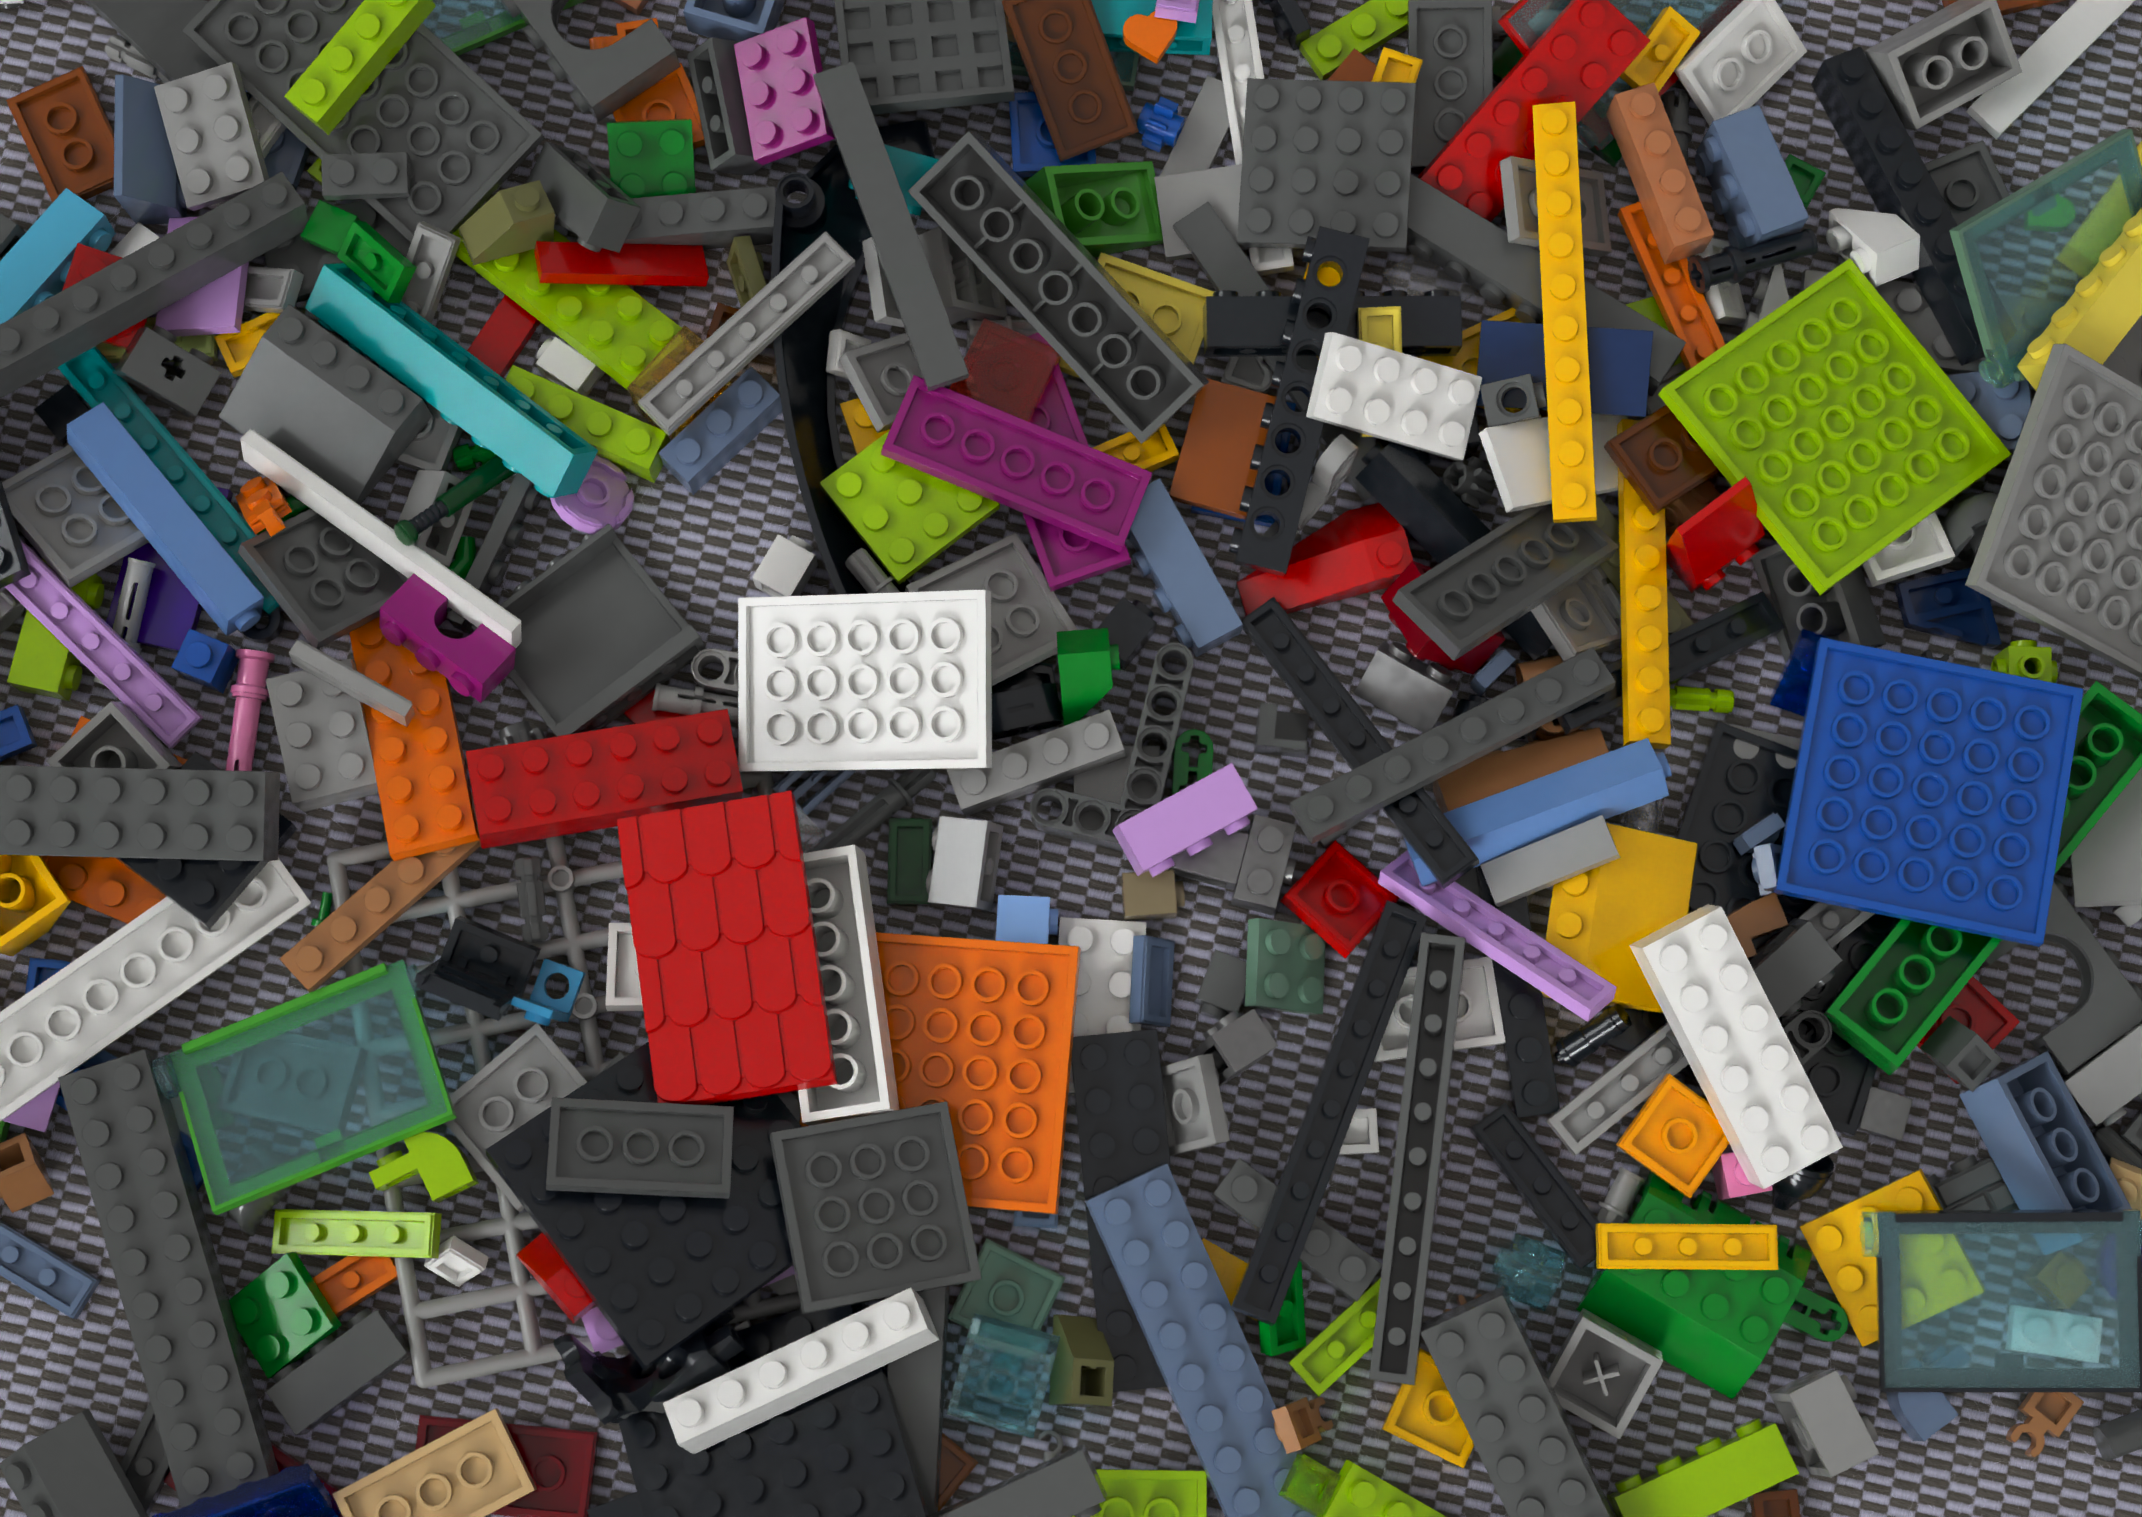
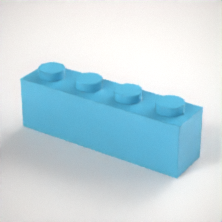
[0,188,116,324]

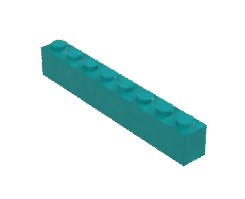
[305,263,598,498]

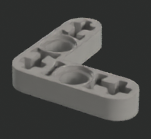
[1263,434,1359,537]

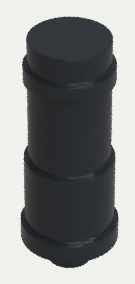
[1555,1004,1632,1067]

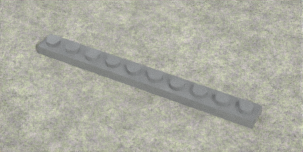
[1545,902,1875,1155]

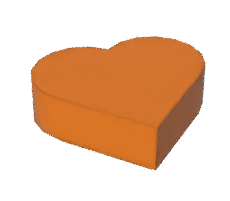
[1123,11,1177,64]

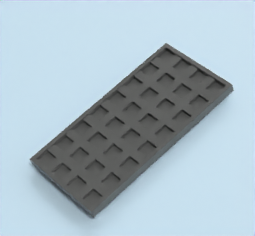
[834,0,1015,115]

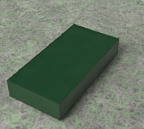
[887,818,933,906]

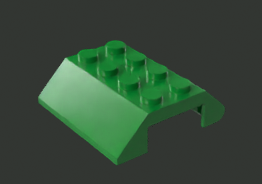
[1576,1172,1812,1399]

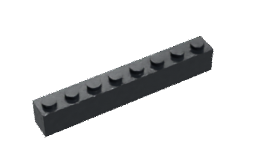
[1811,46,2014,366]

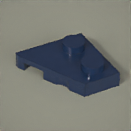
[1894,568,2002,649]

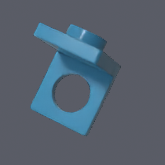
[510,959,585,1026]

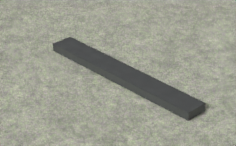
[813,61,969,392]
[1173,202,1377,502]

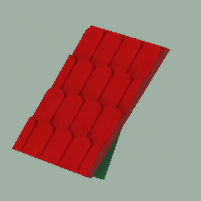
[617,790,838,1105]

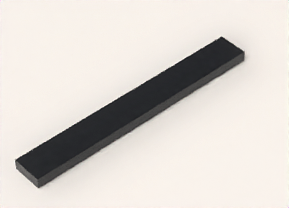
[1241,597,1479,889]

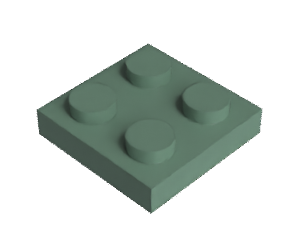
[1245,918,1326,1015]

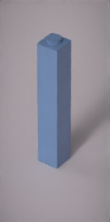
[67,402,264,636]
[1403,738,1672,887]

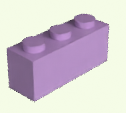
[1112,763,1258,878]

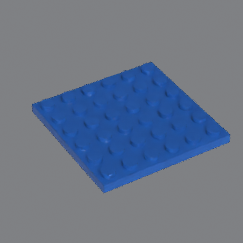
[1773,637,2084,947]

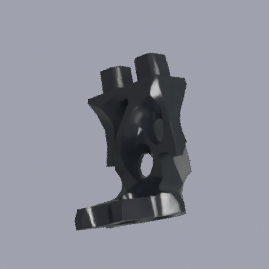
[553,1309,745,1425]

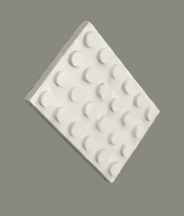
[738,590,992,772]

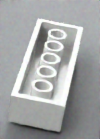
[798,845,900,1126]
[1629,904,1843,1189]

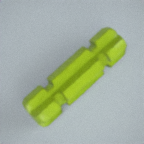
[1670,686,1735,713]

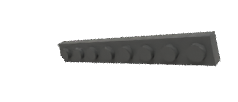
[1289,647,1616,844]

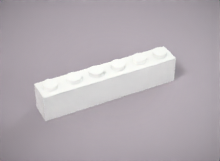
[663,1287,940,1454]

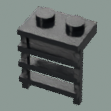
[414,916,541,1021]

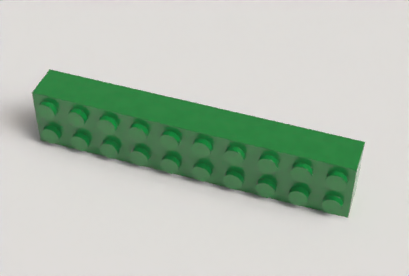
[1824,681,2142,1076]

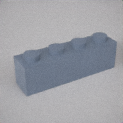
[1126,478,1243,657]

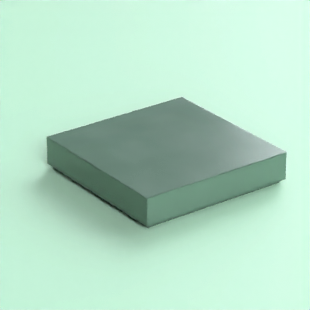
[948,1238,1066,1358]

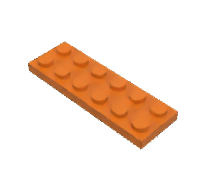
[350,617,480,861]

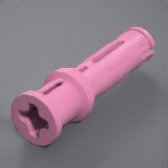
[225,649,275,771]

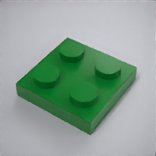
[606,119,696,198]
[229,1252,342,1379]

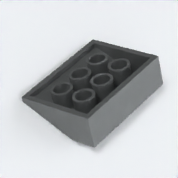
[219,304,432,505]

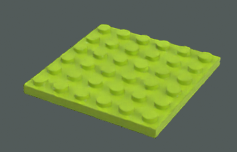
[1658,258,2011,595]

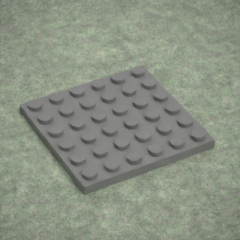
[1965,344,2142,679]

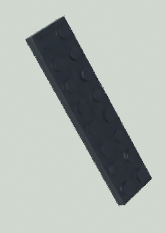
[1071,1029,1171,1392]

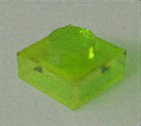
[1279,1454,1341,1517]

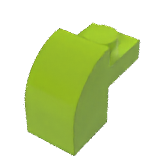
[369,1132,479,1203]

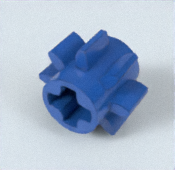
[1136,97,1185,153]

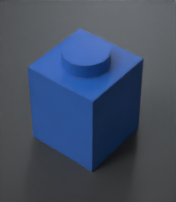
[171,628,239,694]

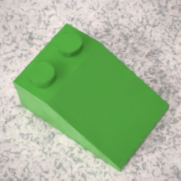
[1025,161,1163,258]

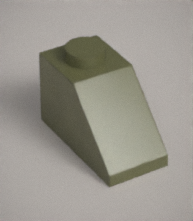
[459,180,555,265]

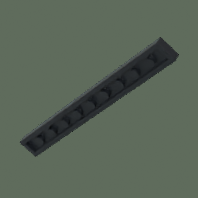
[1231,900,1428,1326]

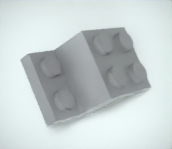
[862,226,1007,328]

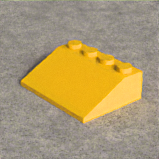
[1541,823,1698,1013]

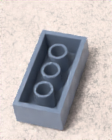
[1959,1051,2132,1255]

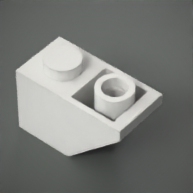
[1826,208,1920,287]

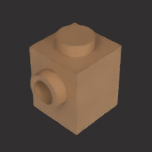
[0,1132,54,1213]

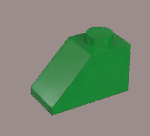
[1057,628,1120,726]

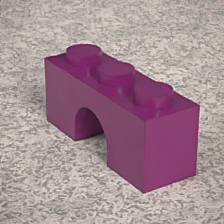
[379,574,516,703]

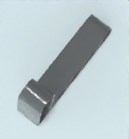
[1030,642,1194,852]

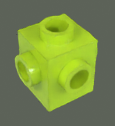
[1991,640,2058,683]

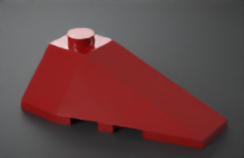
[1236,503,1413,617]

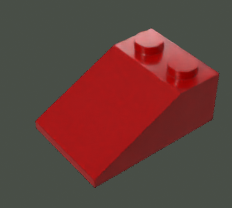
[1666,476,1765,593]

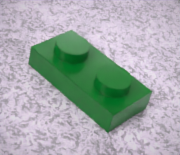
[337,220,417,304]
[1259,1260,1306,1357]

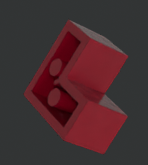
[1381,561,1505,675]

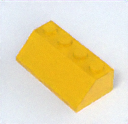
[0,855,71,956]

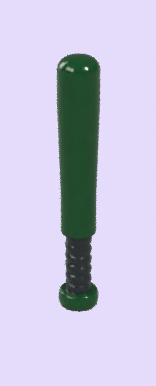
[394,455,516,546]

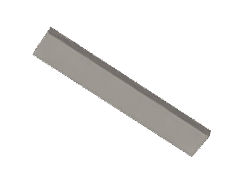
[638,231,855,436]

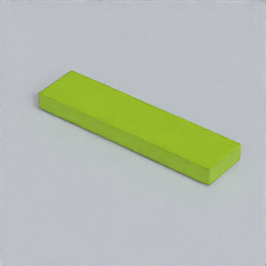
[271,1209,442,1259]

